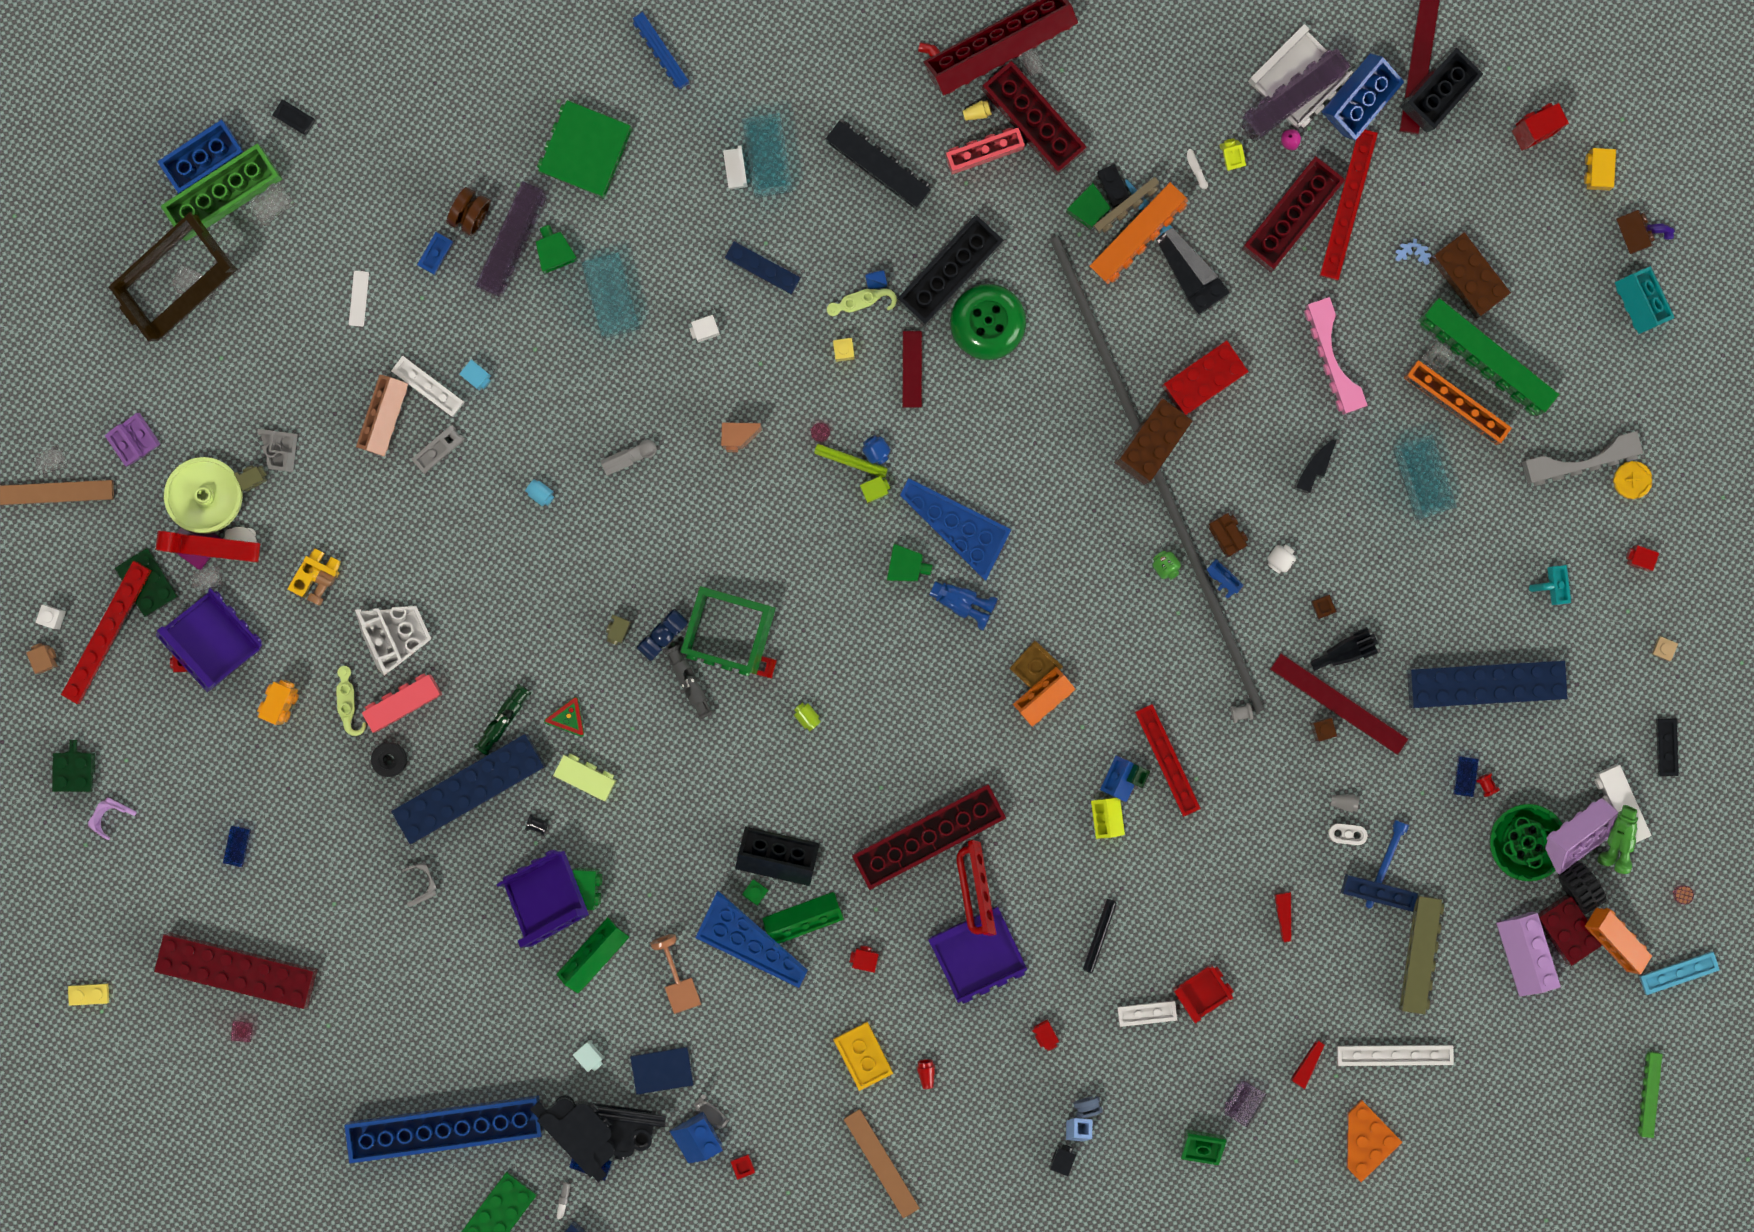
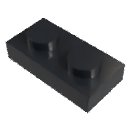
[1097,164,1130,207]

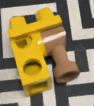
[287,549,341,606]

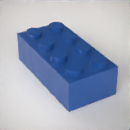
[1321,53,1404,141]
[157,119,245,194]

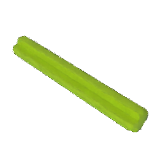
[814,444,888,478]

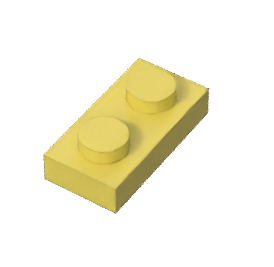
[68,983,109,1006]

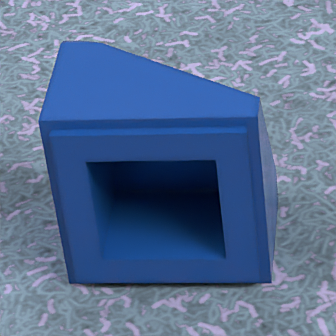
[865,270,887,289]

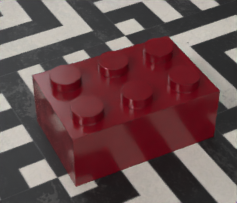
[1538,895,1602,966]

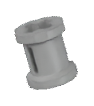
[1230,703,1253,723]

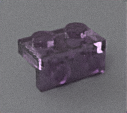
[1224,1080,1267,1127]

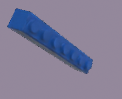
[633,12,689,90]

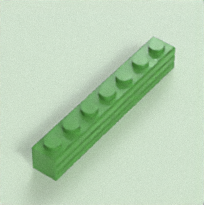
[1638,1051,1663,1138]

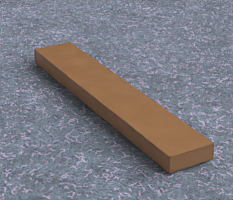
[0,480,114,505]
[843,1109,920,1218]

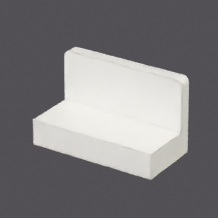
[723,145,748,189]

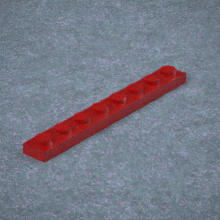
[1319,129,1378,281]
[61,561,152,704]

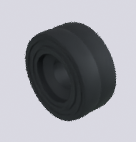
[371,742,407,777]

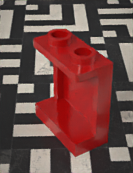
[1172,964,1234,1023]

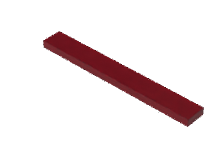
[1399,0,1440,135]
[1270,653,1408,755]

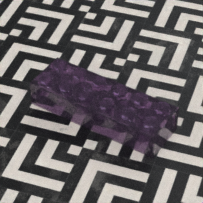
[1240,48,1351,143]

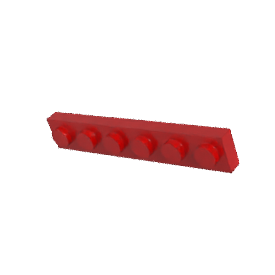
[1135,704,1201,817]

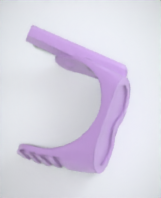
[88,798,137,840]

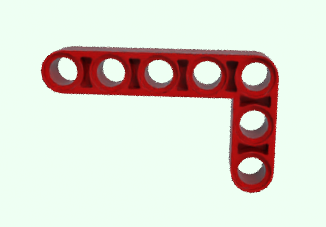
[155,531,261,562]

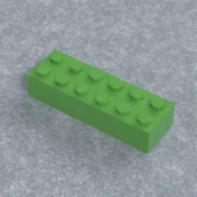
[161,143,283,241]

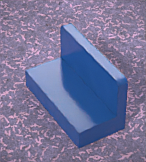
[1100,756,1134,802]

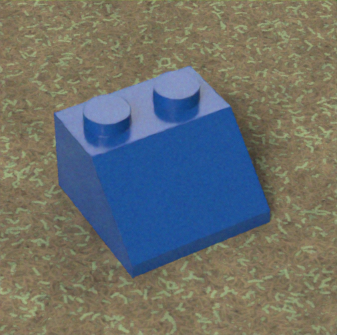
[670,1112,723,1163]

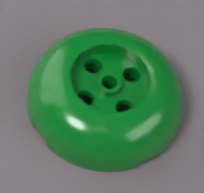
[950,284,1026,360]
[1489,804,1562,881]

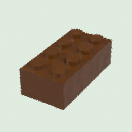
[1430,232,1511,319]
[1114,398,1193,485]

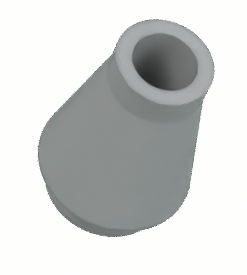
[1331,794,1359,813]

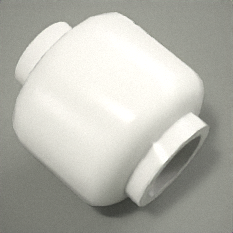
[1267,544,1296,574]

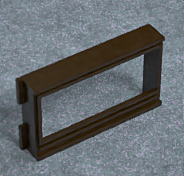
[108,212,238,342]

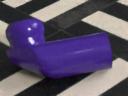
[1647,223,1675,240]

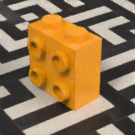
[257,680,299,725]

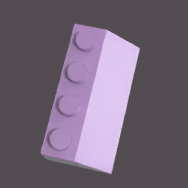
[1545,798,1618,875]
[1496,911,1561,996]

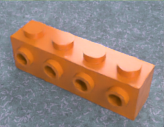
[1585,908,1652,975]

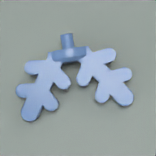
[1395,238,1431,265]

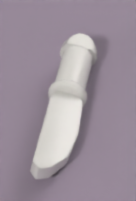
[1187,149,1208,190]

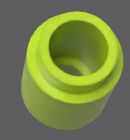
[793,702,821,731]

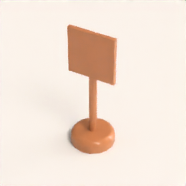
[650,934,701,1014]

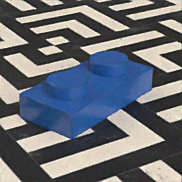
[417,232,453,275]

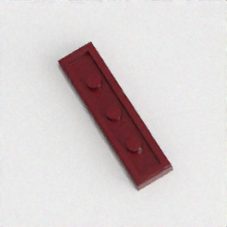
[902,331,922,408]

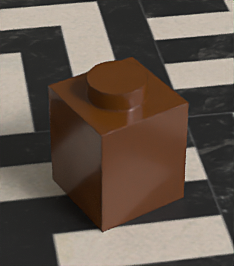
[1310,718,1337,742]

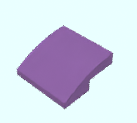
[105,413,160,467]

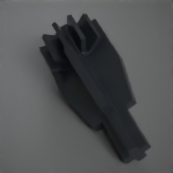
[1310,627,1379,671]

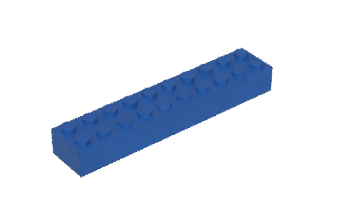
[344,1095,544,1164]

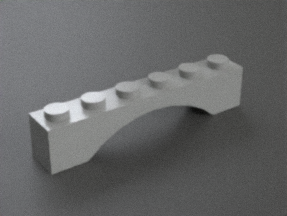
[1522,431,1643,486]

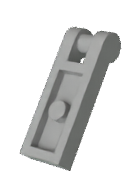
[411,425,465,474]

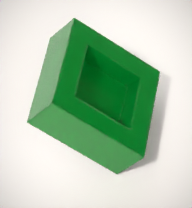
[742,879,769,906]

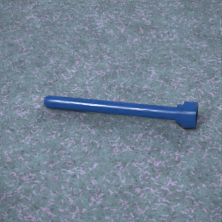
[1365,820,1409,909]

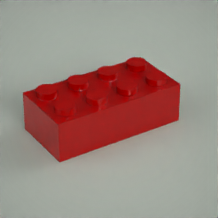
[1162,340,1249,415]

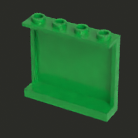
[537,100,632,199]

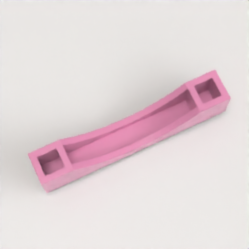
[1304,297,1368,415]

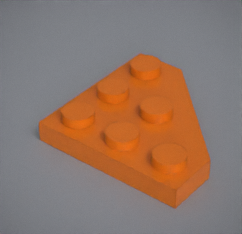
[1347,1100,1403,1182]

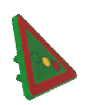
[544,697,584,737]

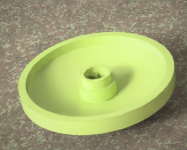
[164,457,243,534]

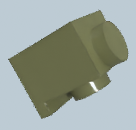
[234,465,267,492]
[606,614,632,645]

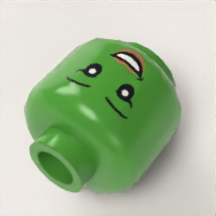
[1152,551,1181,580]

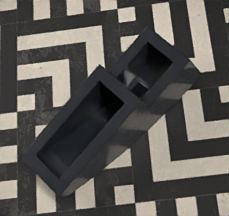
[1294,440,1336,494]

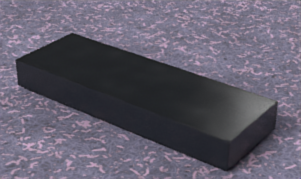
[1656,718,1679,776]

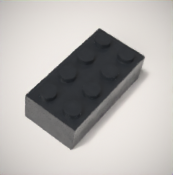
[1399,47,1483,133]

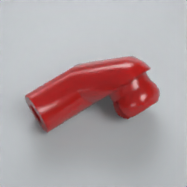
[918,42,940,57]

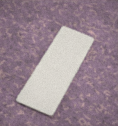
[349,271,369,327]

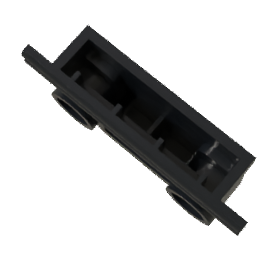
[530,1095,615,1183]
[575,1102,666,1160]

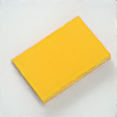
[833,1021,893,1091]

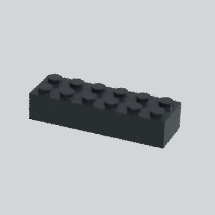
[897,215,1004,327]

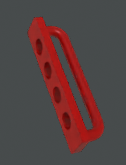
[956,840,996,936]

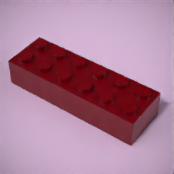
[982,60,1087,176]
[1242,156,1345,273]

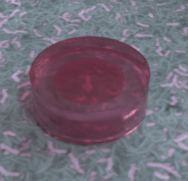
[811,423,830,442]

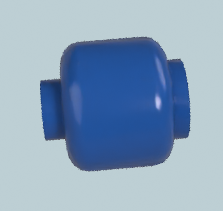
[862,435,890,465]

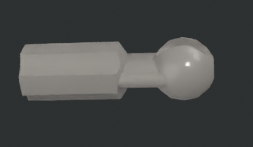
[600,440,657,476]

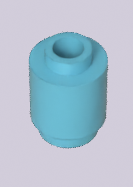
[525,479,554,507]

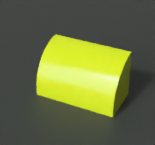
[1091,797,1125,839]

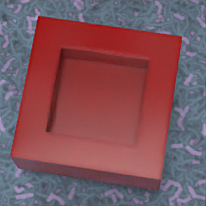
[730,1154,756,1180]

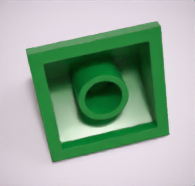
[1181,1129,1226,1165]

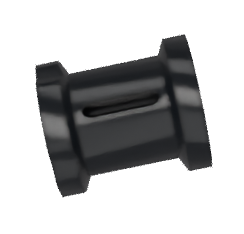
[525,814,549,836]

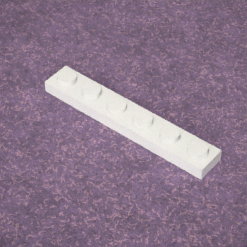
[1337,1045,1454,1066]

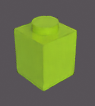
[860,476,890,504]

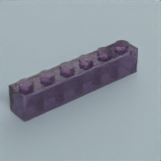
[475,181,546,297]

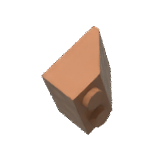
[721,423,762,453]

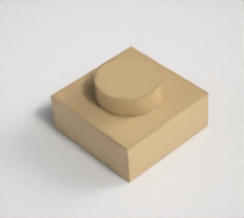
[1651,636,1678,661]

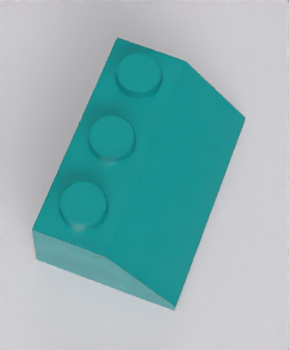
[1614,266,1675,334]

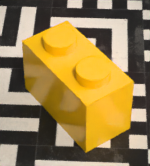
[1584,148,1616,191]

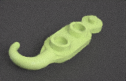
[827,288,897,316]
[336,666,366,736]

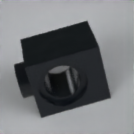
[1049,1144,1076,1176]

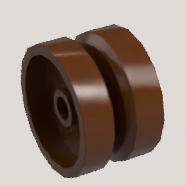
[446,187,491,237]

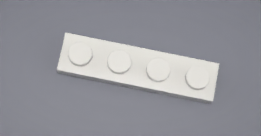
[391,356,465,417]

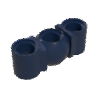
[636,609,689,661]

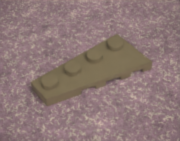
[1094,177,1160,234]

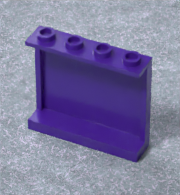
[156,588,262,693]
[496,849,589,948]
[928,906,1027,1004]

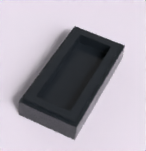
[272,99,315,136]

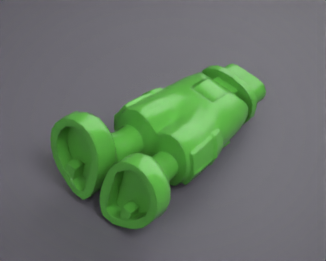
[1597,805,1638,874]

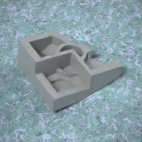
[257,429,298,472]

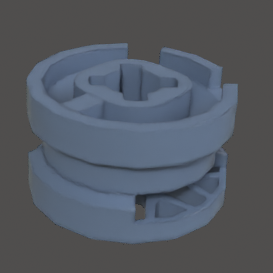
[1073,1096,1103,1119]

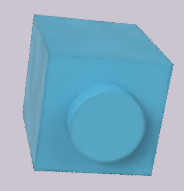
[459,360,491,390]

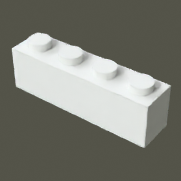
[1594,765,1651,842]

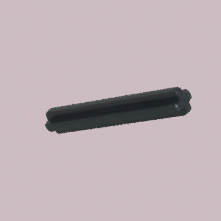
[1083,899,1117,973]

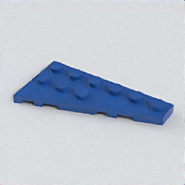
[900,478,1011,581]
[695,891,808,988]

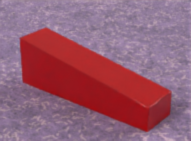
[1274,892,1291,942]
[1290,1040,1325,1089]

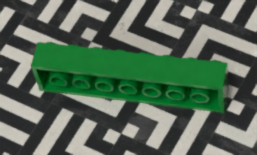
[1417,298,1560,416]

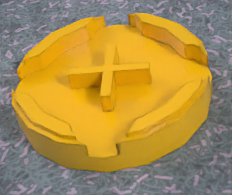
[1613,461,1652,499]

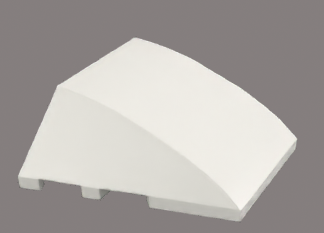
[355,606,431,676]

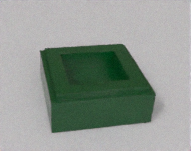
[1126,764,1150,788]

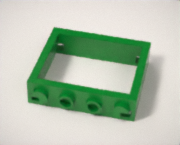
[680,586,776,676]

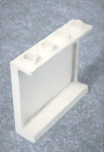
[1248,24,1353,129]

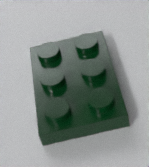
[115,548,178,617]

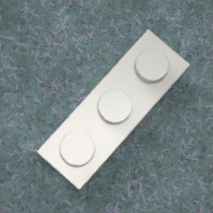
[1117,1000,1177,1027]

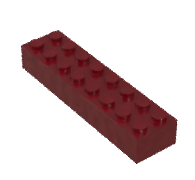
[923,0,1078,96]
[852,783,1006,890]
[154,933,318,1009]

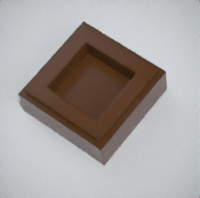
[1311,594,1337,619]

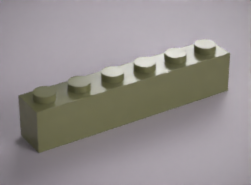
[1399,895,1444,1014]

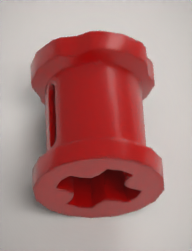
[1476,772,1500,797]

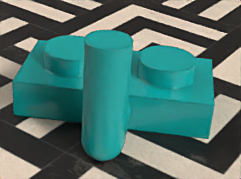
[1529,565,1571,605]

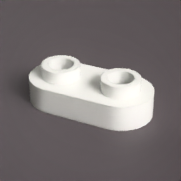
[1328,823,1368,845]

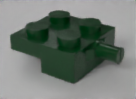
[52,740,95,792]

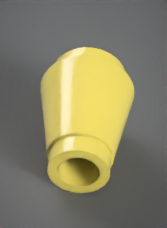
[963,100,992,121]

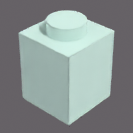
[573,1040,604,1072]

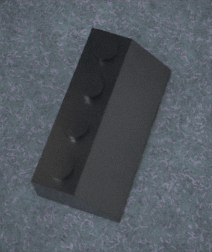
[735,826,820,886]

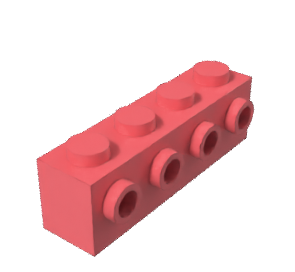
[945,127,1025,175]
[362,673,443,733]

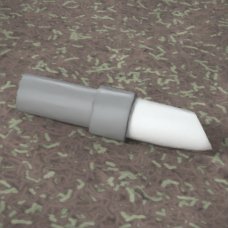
[557,1182,571,1219]

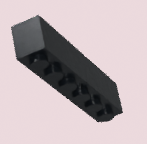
[825,121,931,210]

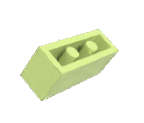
[553,753,617,801]

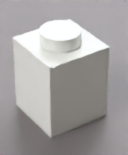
[689,315,720,342]
[35,605,66,629]

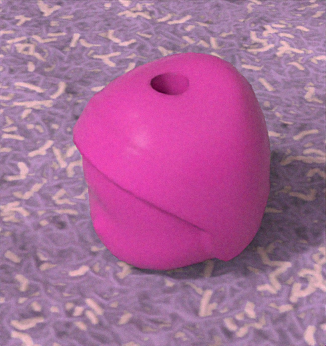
[1281,129,1301,151]

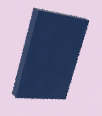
[630,1047,694,1095]

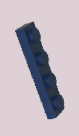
[725,241,801,295]
[1340,874,1418,912]

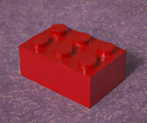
[1512,103,1569,151]

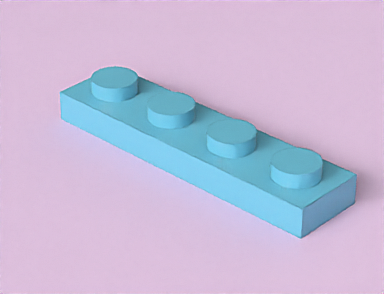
[1639,951,1720,995]

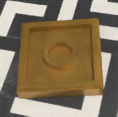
[1009,641,1063,689]

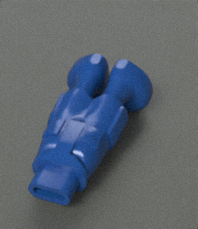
[929,581,998,631]

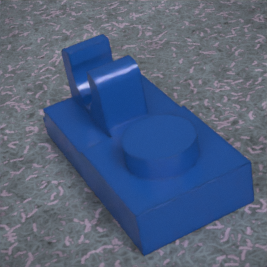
[1206,559,1243,598]

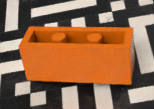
[1013,667,1075,727]

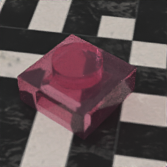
[231,1020,253,1042]

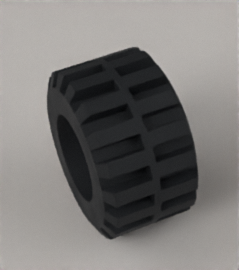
[1558,861,1607,914]

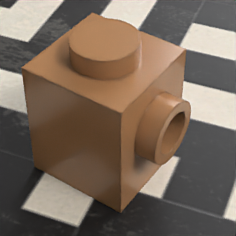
[26,643,58,674]

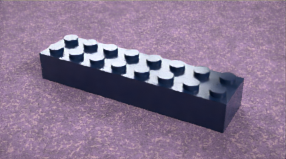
[1407,661,1568,708]
[391,734,546,845]

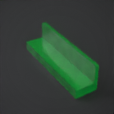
[763,892,844,944]
[556,917,629,994]

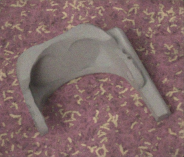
[402,862,436,907]
[694,1094,729,1129]

